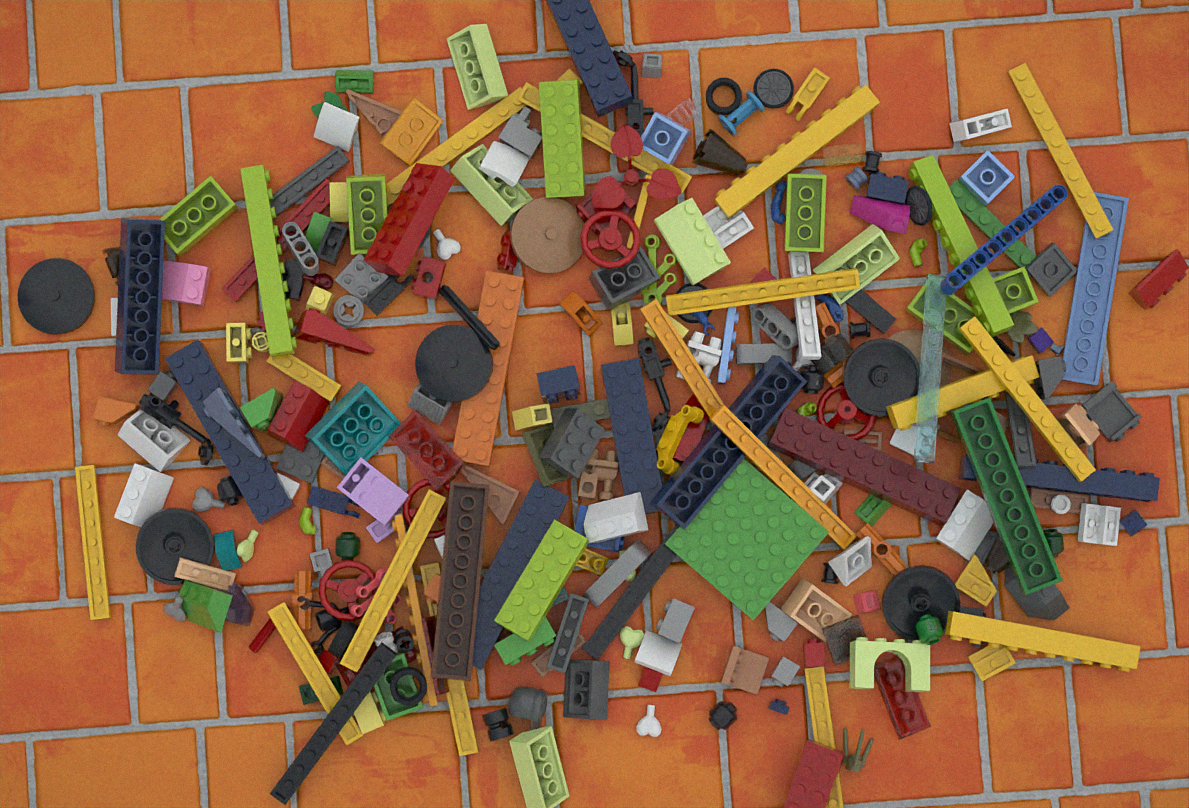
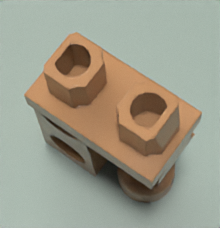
[578,449,618,501]

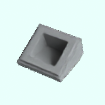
[642,53,663,78]

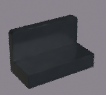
[283,259,309,301]

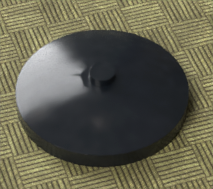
[18,258,95,335]
[415,325,493,402]
[843,338,921,416]
[136,508,214,585]
[882,565,960,641]

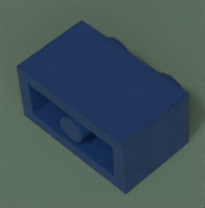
[866,172,909,204]

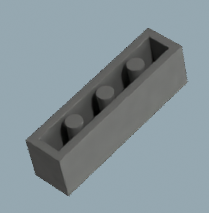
[547,593,589,673]

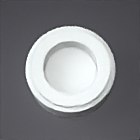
[1050,495,1071,514]

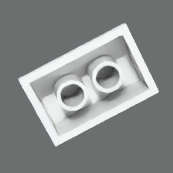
[118,409,191,472]
[114,463,174,527]
[936,490,994,561]
[584,492,649,543]

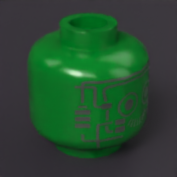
[916,615,944,645]

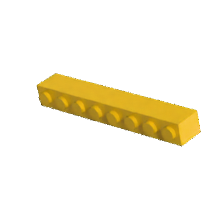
[886,355,1040,431]

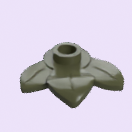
[1005,312,1038,344]

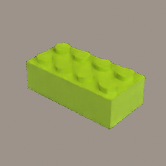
[346,174,388,255]
[784,174,827,252]
[160,176,239,257]
[905,277,981,355]

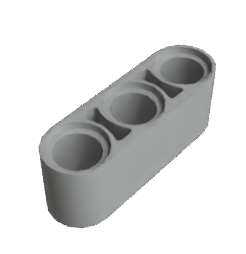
[282,222,319,276]
[751,303,799,349]
[736,343,792,365]

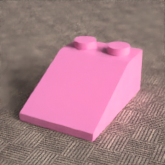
[162,261,211,307]

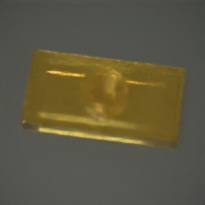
[822,142,863,167]

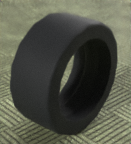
[706,78,742,115]
[328,621,358,659]
[390,666,427,706]

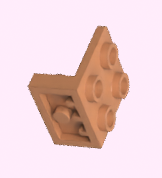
[721,646,769,694]

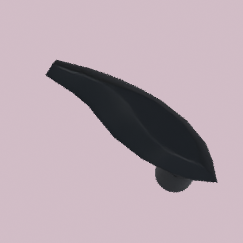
[992,336,1016,356]

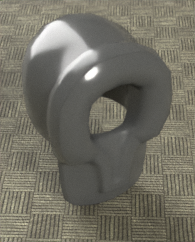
[508,686,548,730]

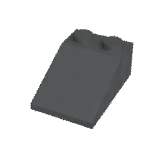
[589,247,660,311]

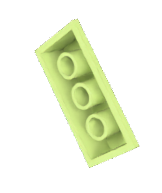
[446,24,508,110]
[450,144,533,226]
[654,198,731,286]
[813,224,900,305]
[509,726,570,808]

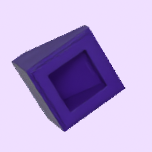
[1027,327,1054,354]

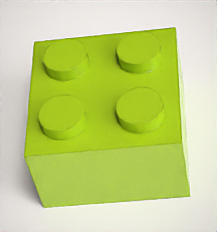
[993,266,1039,314]

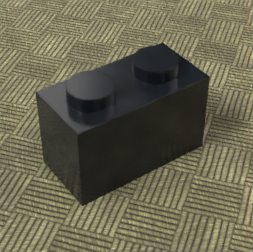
[316,221,350,266]

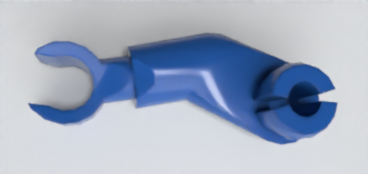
[771,181,787,224]
[814,294,844,322]
[689,311,715,335]

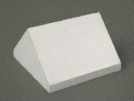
[828,536,872,586]

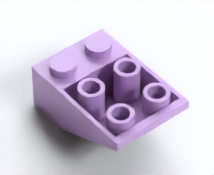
[337,457,410,526]

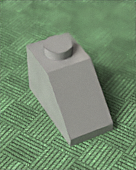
[764,602,798,642]

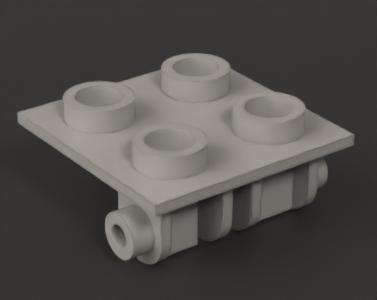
[334,253,388,303]

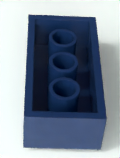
[536,365,581,405]

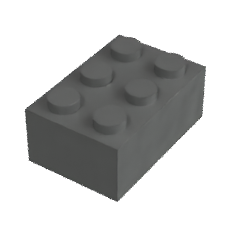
[539,408,605,479]

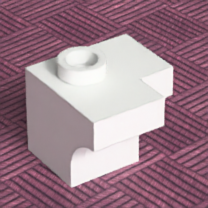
[804,472,843,504]

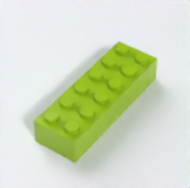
[539,79,586,198]
[494,520,589,643]

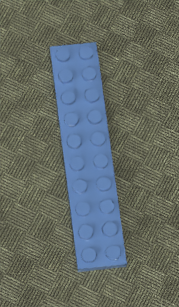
[1062,192,1129,386]

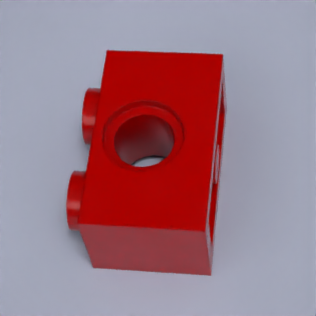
[411,256,446,301]

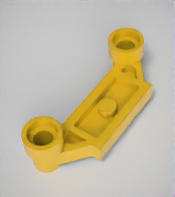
[656,405,704,476]

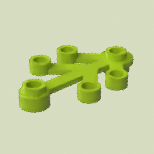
[641,234,677,305]

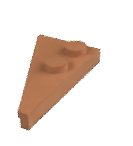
[346,89,402,137]
[458,462,520,525]

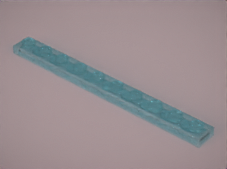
[914,274,946,463]

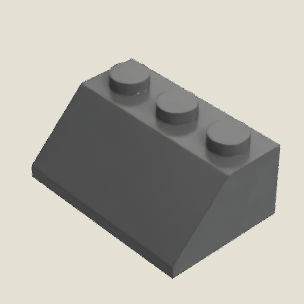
[563,659,609,720]

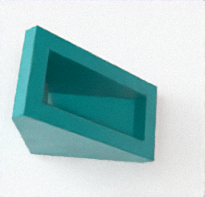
[214,530,242,571]

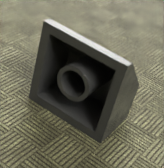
[1034,357,1066,401]

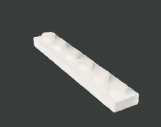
[788,251,821,360]

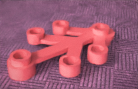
[351,567,402,642]

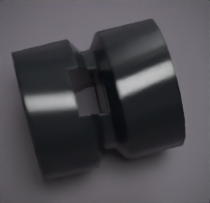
[482,708,514,742]

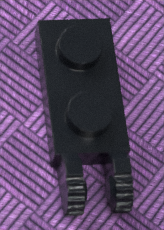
[364,275,414,316]

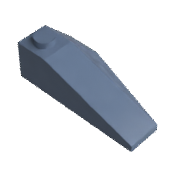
[203,387,265,459]

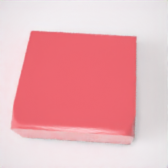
[853,590,880,613]

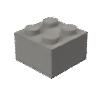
[656,598,695,643]

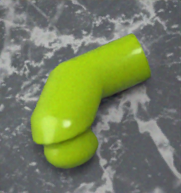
[909,238,927,267]
[796,402,817,417]
[299,507,316,535]

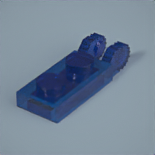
[307,486,360,518]

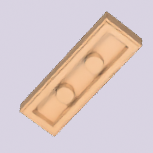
[174,557,236,592]

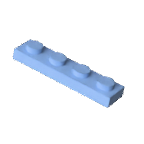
[717,307,739,384]

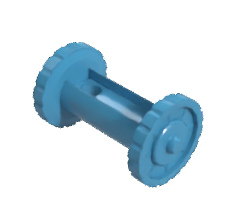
[718,91,765,136]

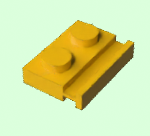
[968,644,1016,682]

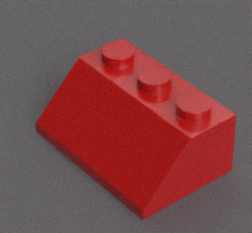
[1128,249,1189,309]
[267,380,329,453]

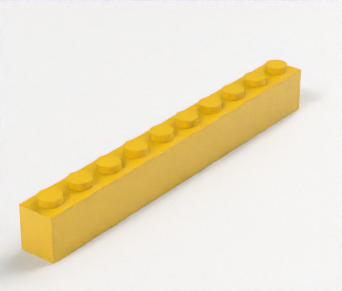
[714,85,880,220]
[945,611,1141,672]

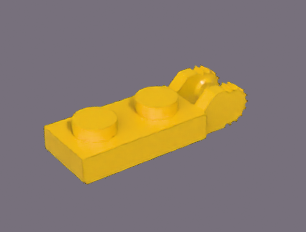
[786,67,830,121]

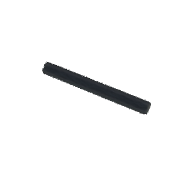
[439,285,500,350]

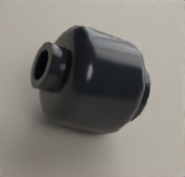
[800,365,824,394]
[217,476,243,506]
[709,701,737,730]

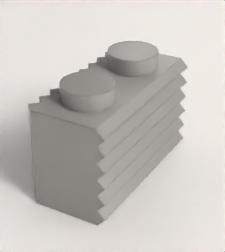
[408,383,453,425]

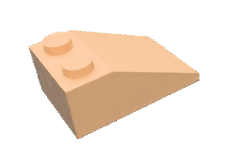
[1056,404,1100,449]
[780,578,852,645]

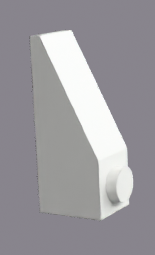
[949,108,1012,142]

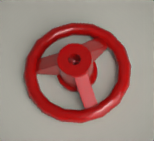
[580,209,641,269]
[816,383,877,441]
[403,478,450,539]
[318,560,378,621]

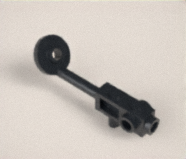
[613,50,653,136]
[637,337,672,432]
[139,393,213,466]

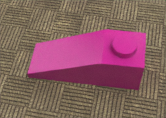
[850,195,910,234]

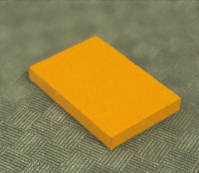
[380,97,444,166]

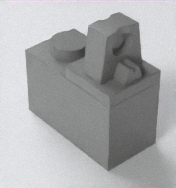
[498,106,543,160]

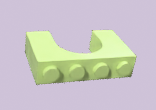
[849,637,930,692]

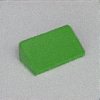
[335,70,374,93]
[854,494,893,527]

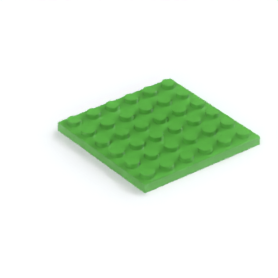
[665,458,829,620]

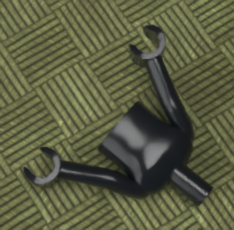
[297,596,350,655]

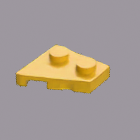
[954,554,997,607]

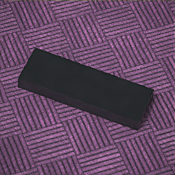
[845,289,896,334]

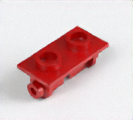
[497,231,518,272]

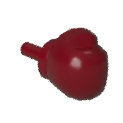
[302,273,334,290]

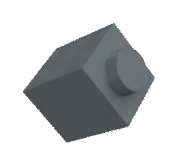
[148,371,179,402]

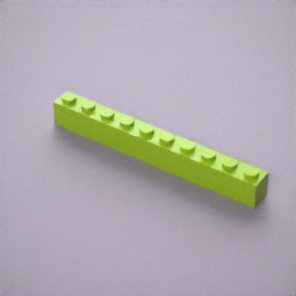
[908,155,1014,337]
[240,165,297,357]

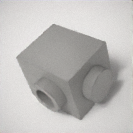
[771,656,800,687]

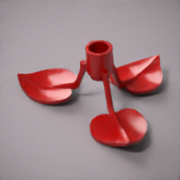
[592,125,681,209]

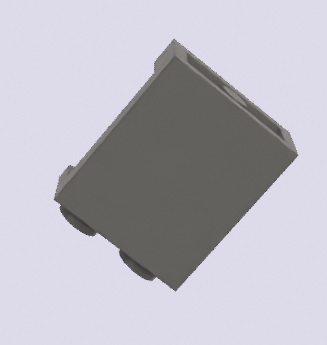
[1081,381,1142,442]

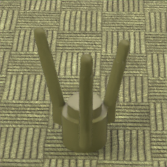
[843,728,874,772]

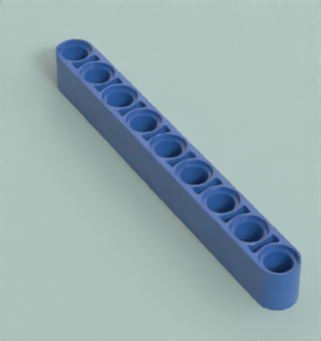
[940,185,1068,295]

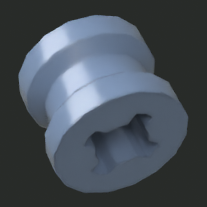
[845,166,868,190]

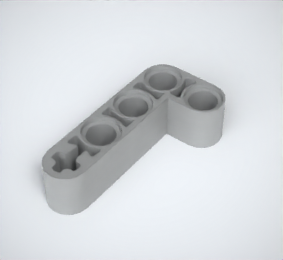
[583,539,652,608]

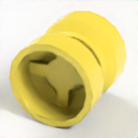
[252,332,269,353]

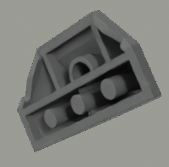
[1004,565,1070,620]

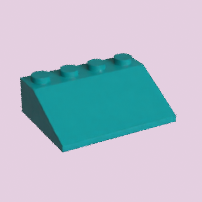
[305,381,403,476]

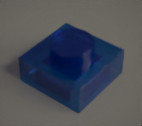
[1120,510,1147,537]
[768,699,790,715]

